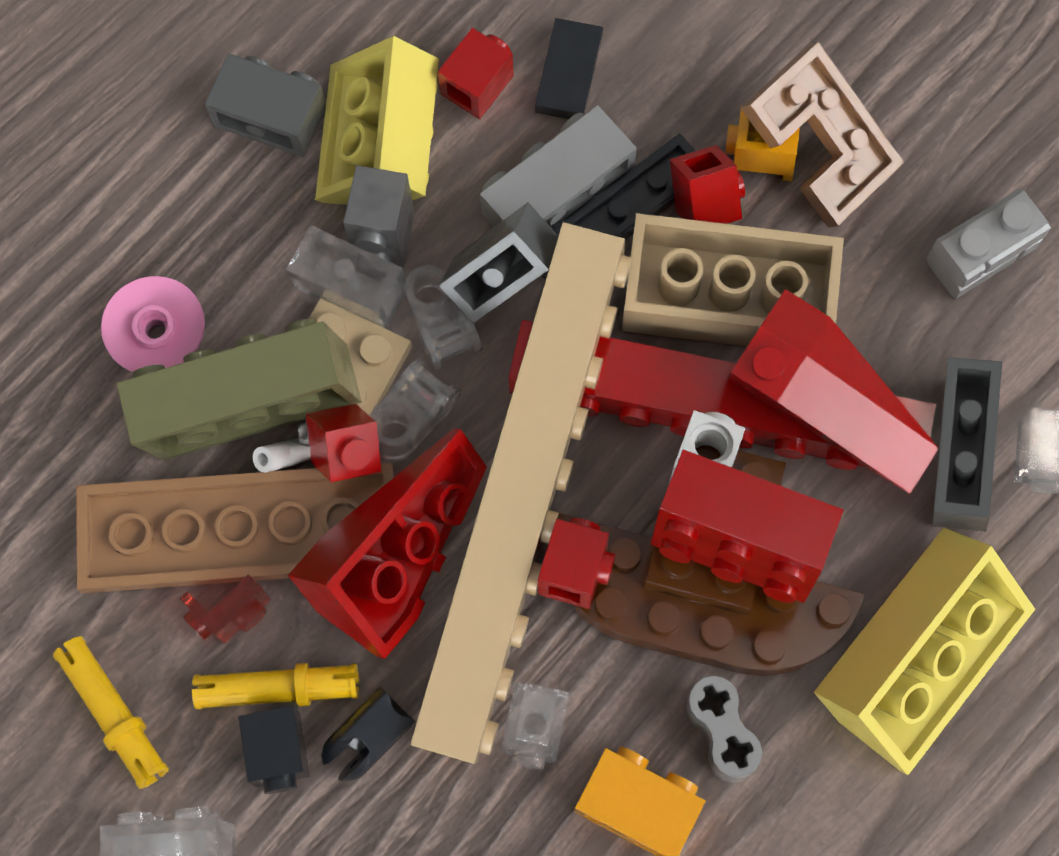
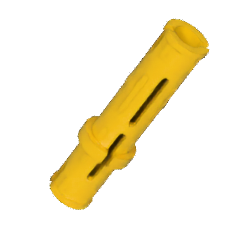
[53,636,169,789]
[192,663,359,710]

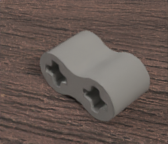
[685,676,762,783]

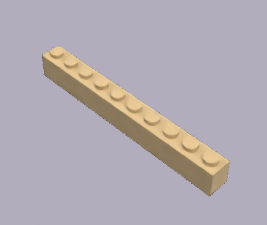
[410,222,632,764]

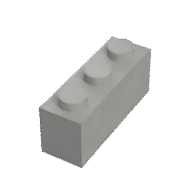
[480,105,637,228]

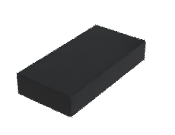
[535,18,603,119]

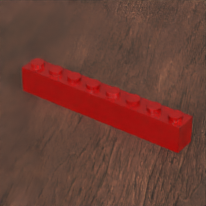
[508,319,936,470]

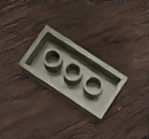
[117,319,362,461]

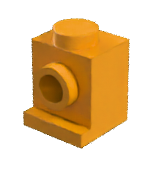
[725,105,800,182]

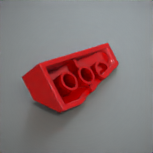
[727,289,939,494]
[288,428,487,660]

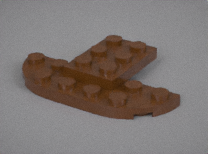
[558,436,865,676]

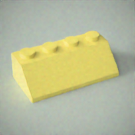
[814,527,1035,775]

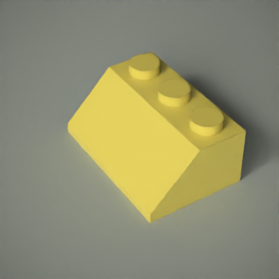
[315,36,439,205]

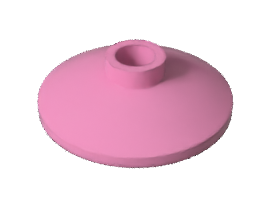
[101,276,205,372]

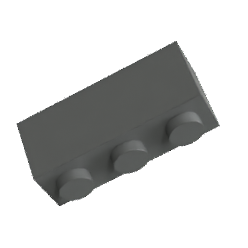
[932,357,1003,532]

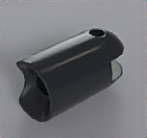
[321,686,416,782]

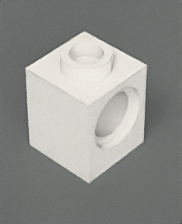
[669,410,745,483]

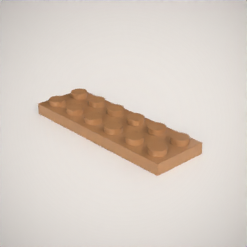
[76,463,395,594]

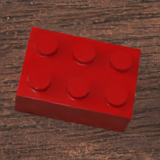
[650,449,844,603]

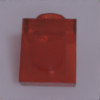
[179,574,271,644]

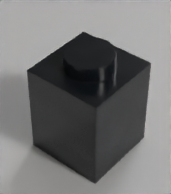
[238,706,310,794]

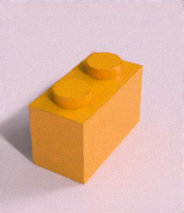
[574,746,706,856]

